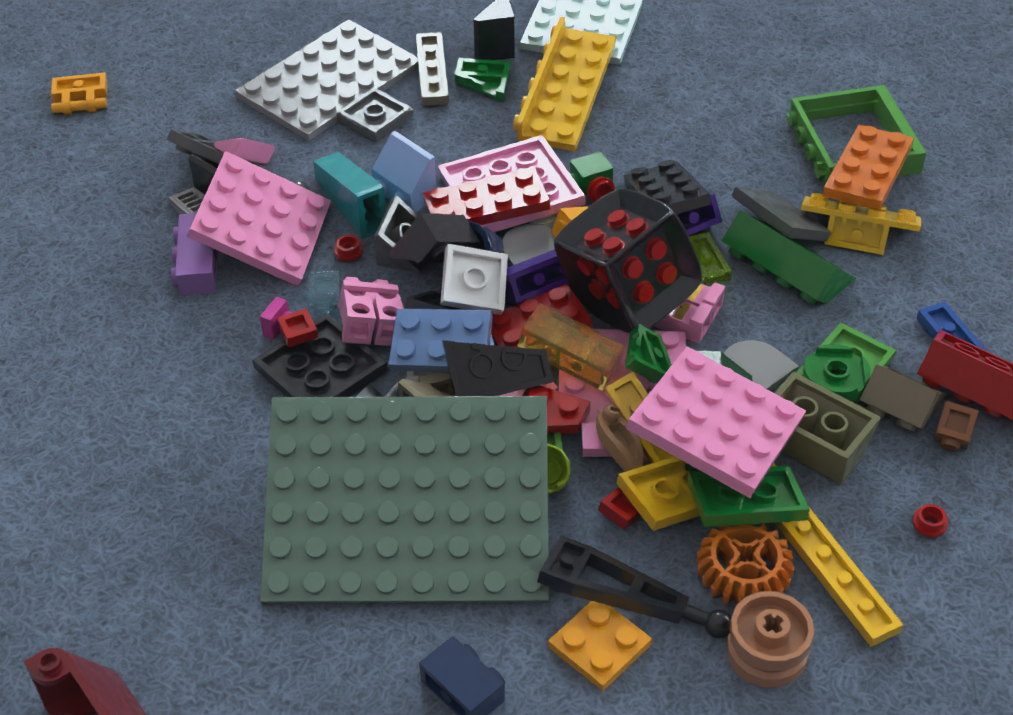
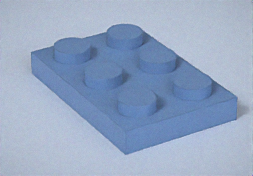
[388,309,493,372]

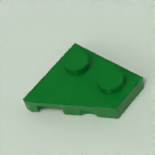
[455,58,511,101]
[625,324,672,384]

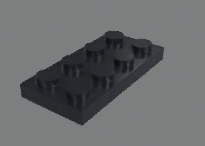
[623,160,712,214]

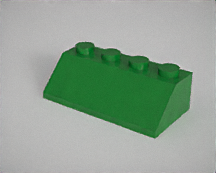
[722,210,856,305]

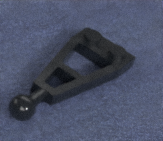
[537,535,731,639]

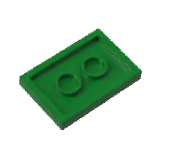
[687,466,810,527]

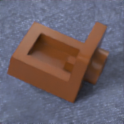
[934,401,979,451]

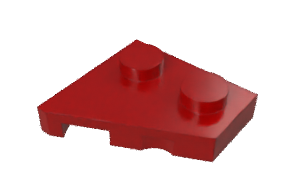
[522,385,591,435]

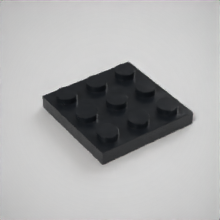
[252,313,387,397]

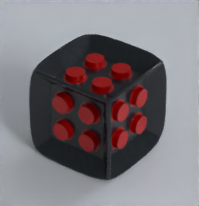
[554,189,702,333]

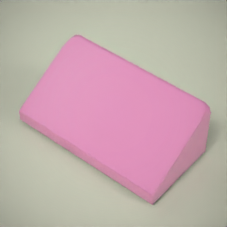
[213,138,275,164]

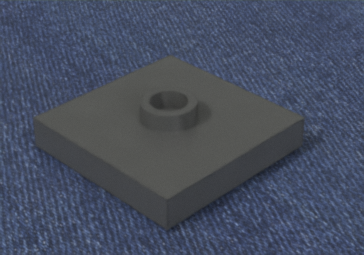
[336,87,413,142]

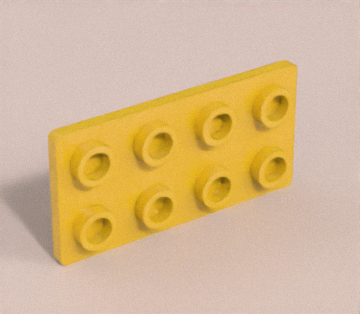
[801,193,921,255]

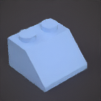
[372,131,436,212]

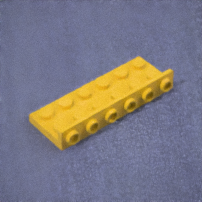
[513,16,616,151]

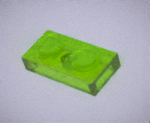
[689,232,732,286]

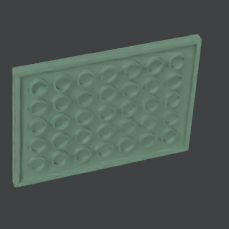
[260,396,549,604]

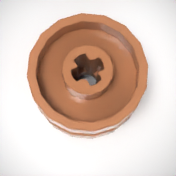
[726,591,814,687]

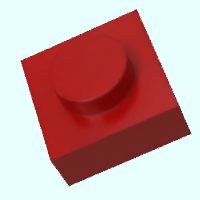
[277,308,318,347]
[598,487,641,530]

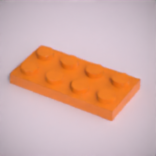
[823,125,914,211]

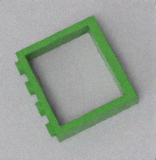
[786,85,926,185]

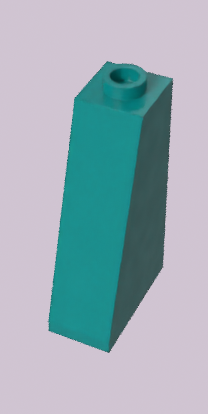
[313,152,386,239]

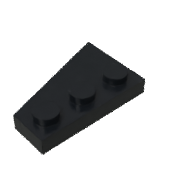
[442,340,554,396]

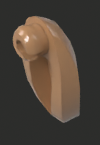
[596,405,644,472]

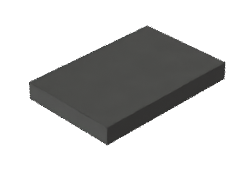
[731,186,831,242]

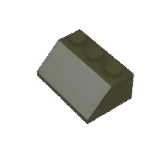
[775,372,881,484]

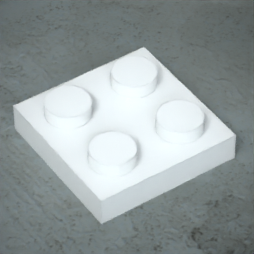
[440,244,508,315]

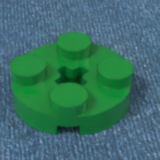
[803,344,870,401]

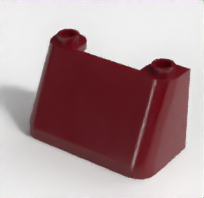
[24,648,146,715]

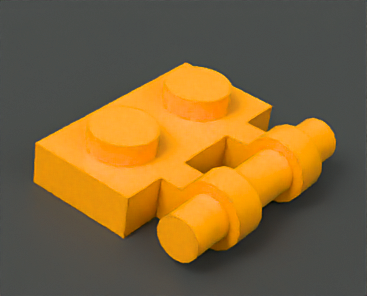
[51,72,107,115]

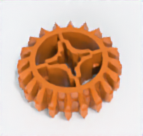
[696,523,794,606]

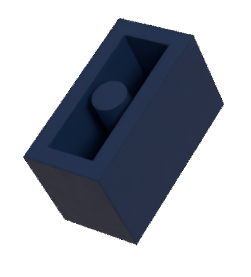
[419,636,505,715]

